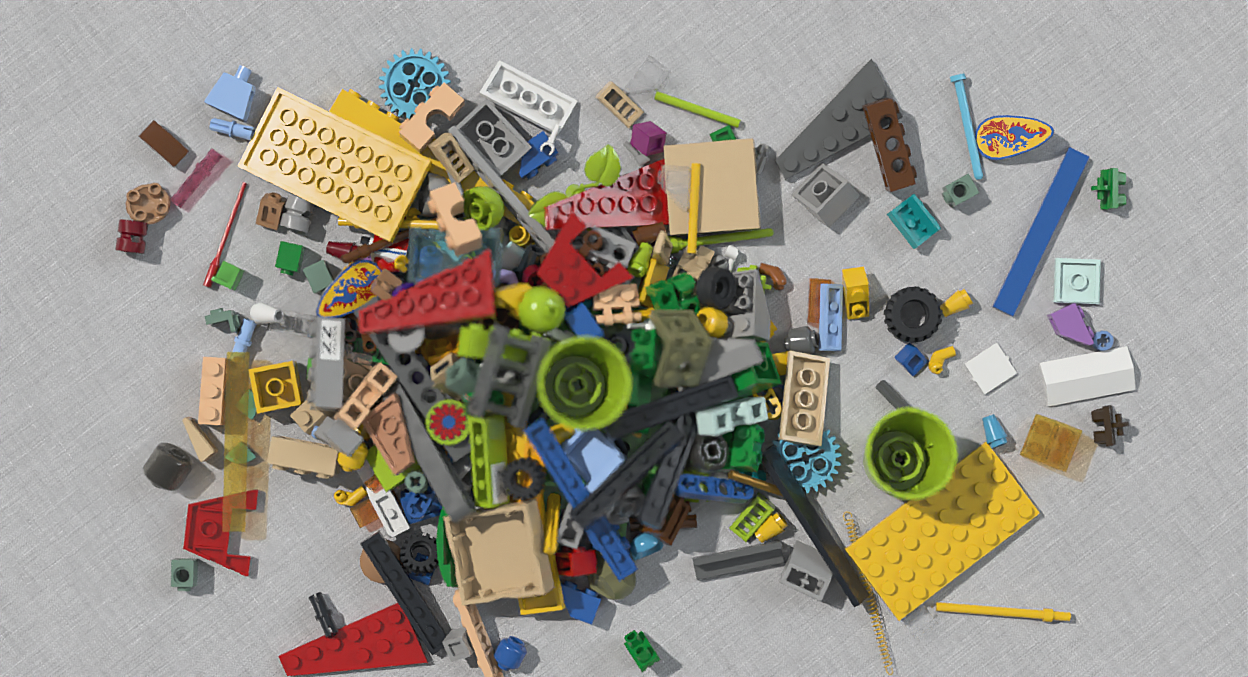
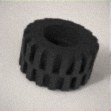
[884,286,943,343]

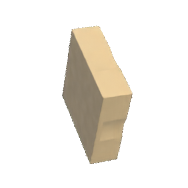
[664,138,761,236]
[444,499,554,605]

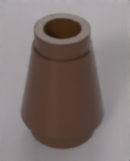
[632,222,667,247]

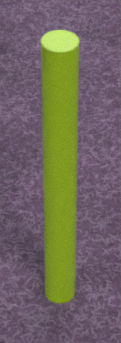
[654,91,740,128]

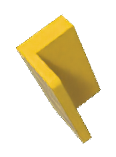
[638,258,669,308]

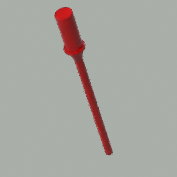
[203,182,247,288]

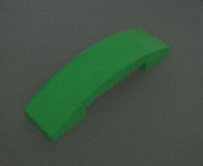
[436,507,458,588]

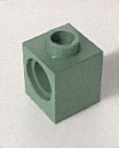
[942,173,979,207]
[303,260,334,296]
[446,356,482,397]
[171,558,198,591]

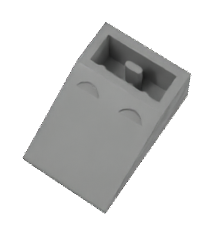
[717,269,770,342]

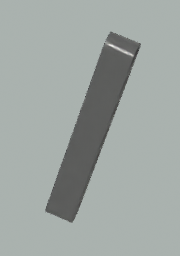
[382,381,476,524]

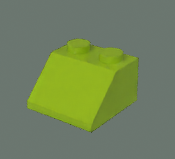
[366,445,424,493]

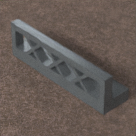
[692,540,784,580]

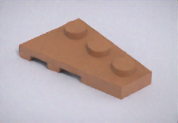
[362,393,415,476]

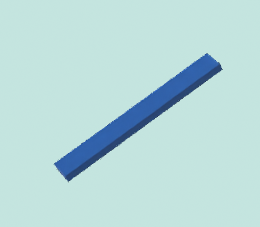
[992,147,1090,316]
[523,418,638,581]

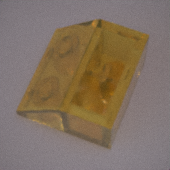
[1019,414,1082,472]

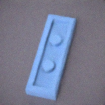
[819,284,843,351]

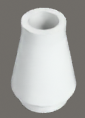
[250,302,284,324]

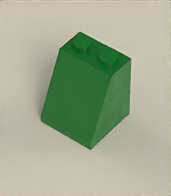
[721,342,782,404]

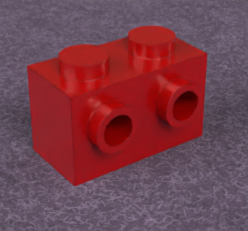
[554,545,597,577]

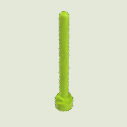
[668,228,774,254]

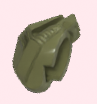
[587,546,637,600]

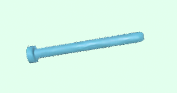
[950,73,983,180]

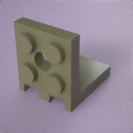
[649,310,713,387]

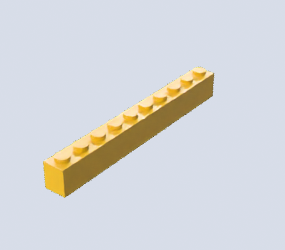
[329,89,535,225]

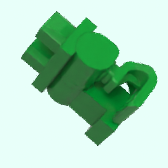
[645,272,700,315]
[630,328,680,380]

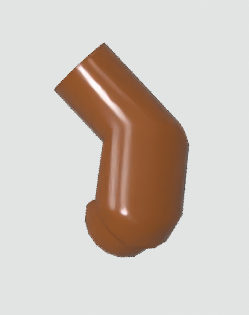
[759,263,787,291]

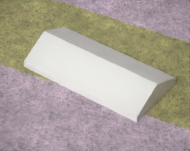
[479,60,577,136]
[1039,346,1136,407]

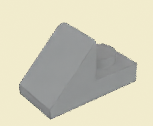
[313,416,364,458]

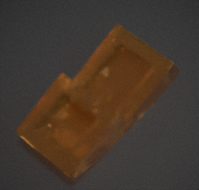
[350,489,402,528]

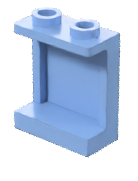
[560,428,628,493]

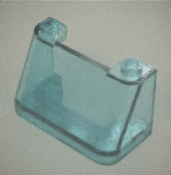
[408,227,505,289]

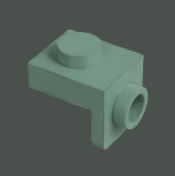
[204,308,241,333]

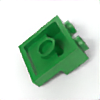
[714,423,765,472]

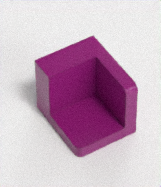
[630,121,667,156]

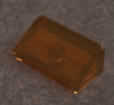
[806,278,831,324]

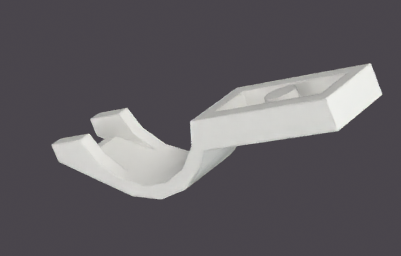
[357,439,410,538]

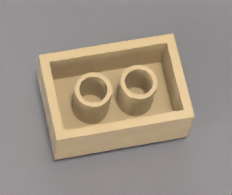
[267,435,340,479]

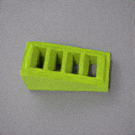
[729,492,775,542]

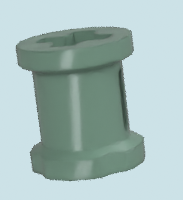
[405,471,428,494]

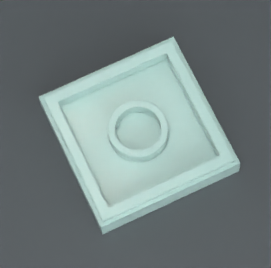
[1053,258,1101,304]

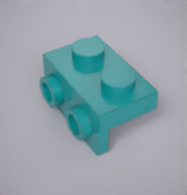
[886,194,941,249]

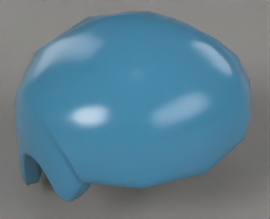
[630,533,664,560]

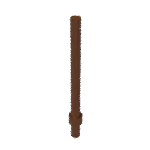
[341,213,463,264]

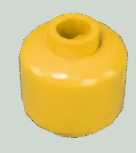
[696,307,728,339]
[337,441,368,472]

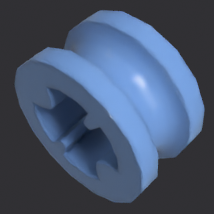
[1092,331,1114,351]

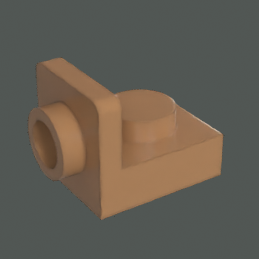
[256,193,287,230]
[371,268,402,300]

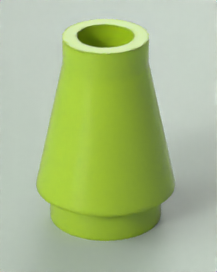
[627,243,653,277]

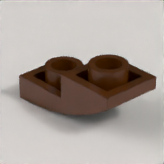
[138,120,189,167]

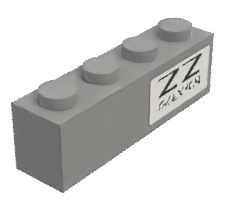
[307,317,345,412]

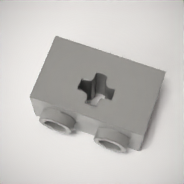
[557,502,583,549]

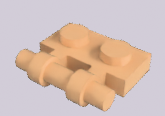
[592,284,641,326]

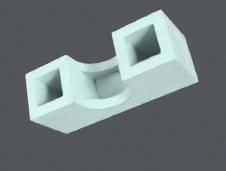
[695,397,768,435]

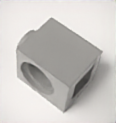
[442,627,474,662]

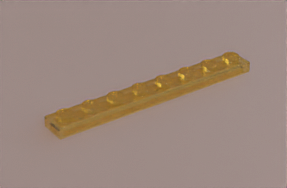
[222,352,250,532]

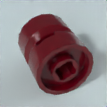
[115,219,148,254]

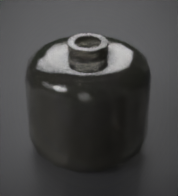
[684,432,729,475]
[143,442,194,491]

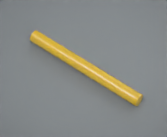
[687,163,700,254]

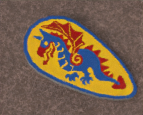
[975,115,1055,160]
[315,260,382,318]

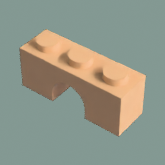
[399,83,465,154]
[428,183,482,257]
[198,357,230,425]
[333,362,397,430]

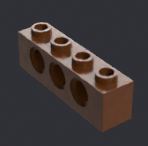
[862,97,917,192]

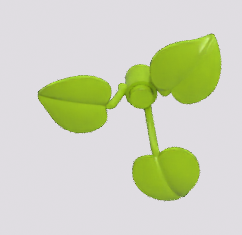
[528,144,621,232]

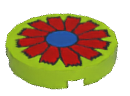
[426,399,471,445]

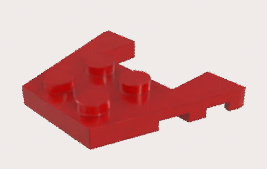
[537,211,633,307]
[183,489,258,577]

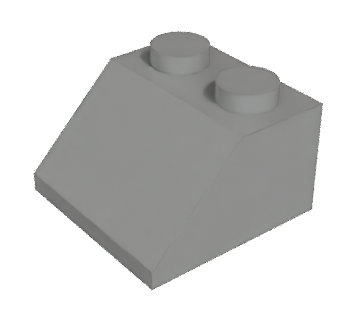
[792,163,859,228]

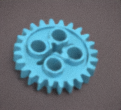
[378,48,451,119]
[772,429,842,493]

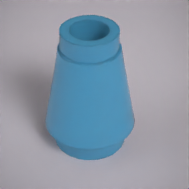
[982,414,1008,449]

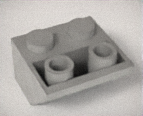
[778,540,832,601]

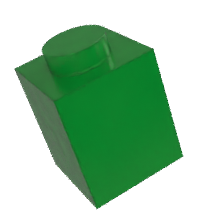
[275,241,306,276]

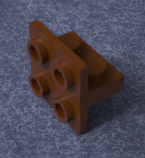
[638,494,691,546]

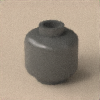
[784,326,819,354]

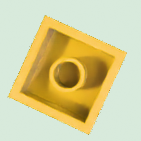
[248,361,304,413]

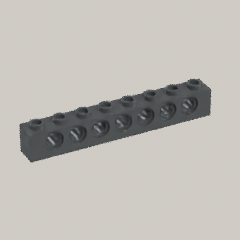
[353,296,471,462]

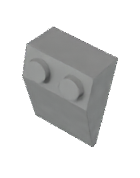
[456,98,532,177]

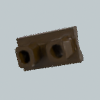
[1091,405,1129,446]

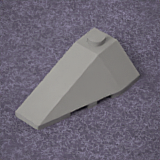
[678,337,764,391]

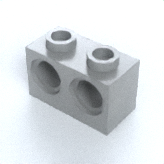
[585,226,636,270]

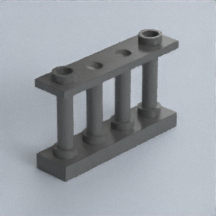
[468,324,551,429]

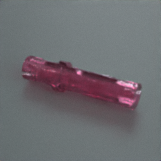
[170,148,223,208]

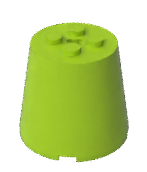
[538,336,631,430]
[863,407,957,500]

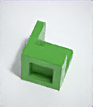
[211,261,245,291]

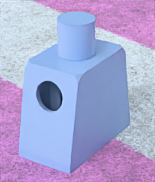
[204,65,256,122]

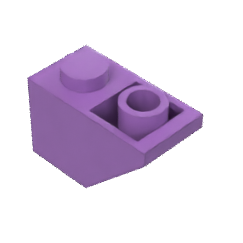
[1047,303,1094,346]

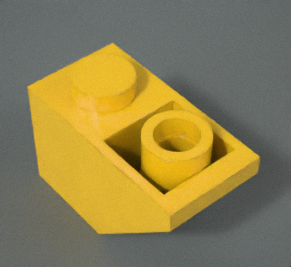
[842,266,870,320]
[494,283,532,320]

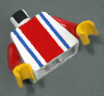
[360,208,421,273]

